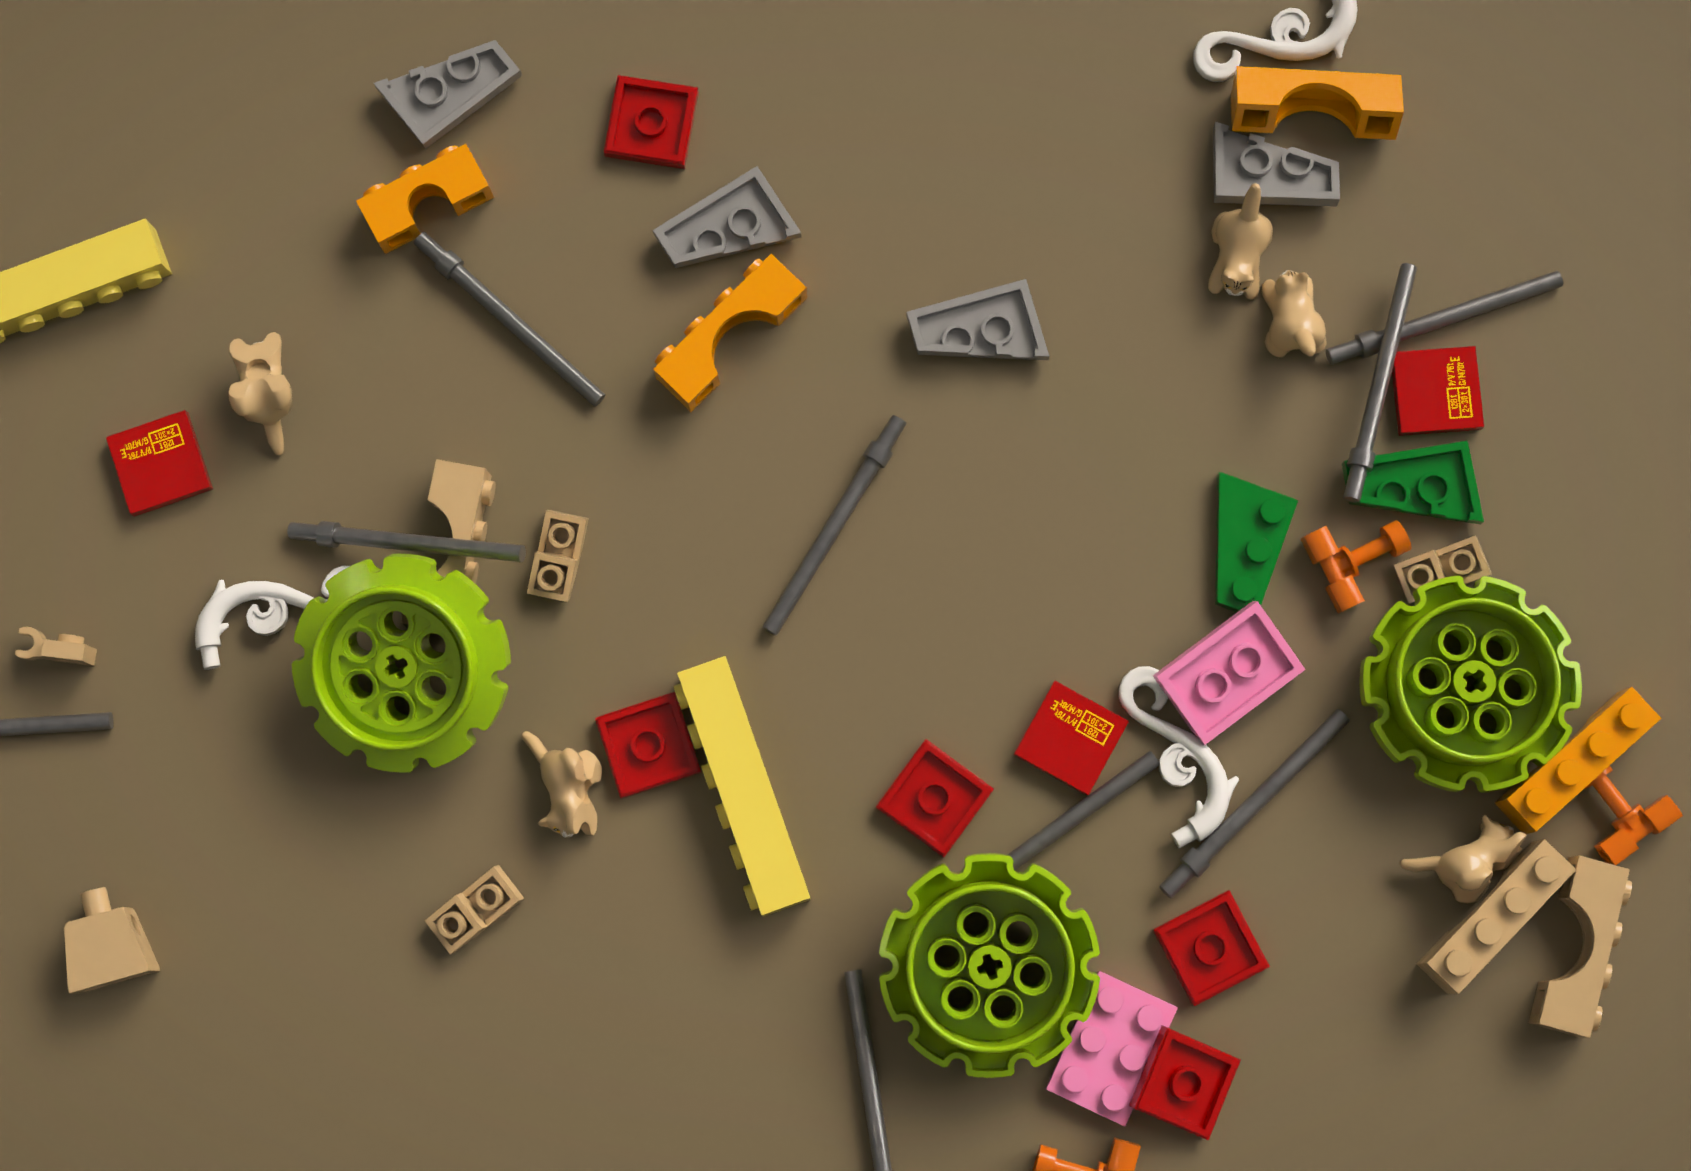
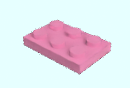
[1153,601,1306,745]
[1045,971,1178,1126]

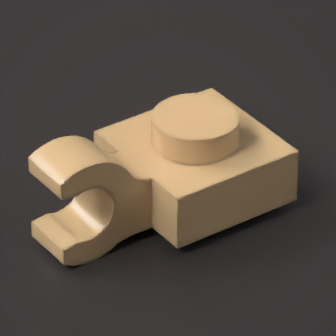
[15,627,97,666]

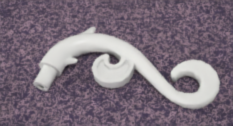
[1193,0,1358,82]
[195,566,350,670]
[1119,666,1239,848]

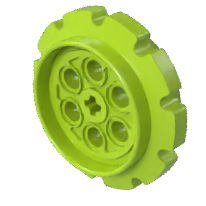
[291,554,511,773]
[1359,575,1582,793]
[879,853,1100,1078]

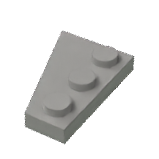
[374,40,522,149]
[1213,122,1340,207]
[653,166,802,268]
[906,279,1049,360]

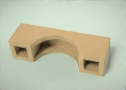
[401,459,496,628]
[1417,839,1577,994]
[1529,855,1632,1038]

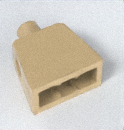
[64,887,160,994]

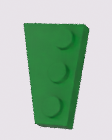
[1341,440,1484,525]
[1215,471,1298,612]

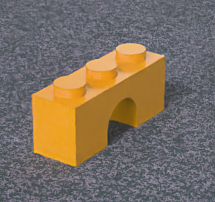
[356,144,494,254]

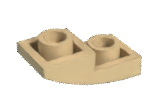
[527,510,589,602]
[1394,535,1492,604]
[425,865,525,955]

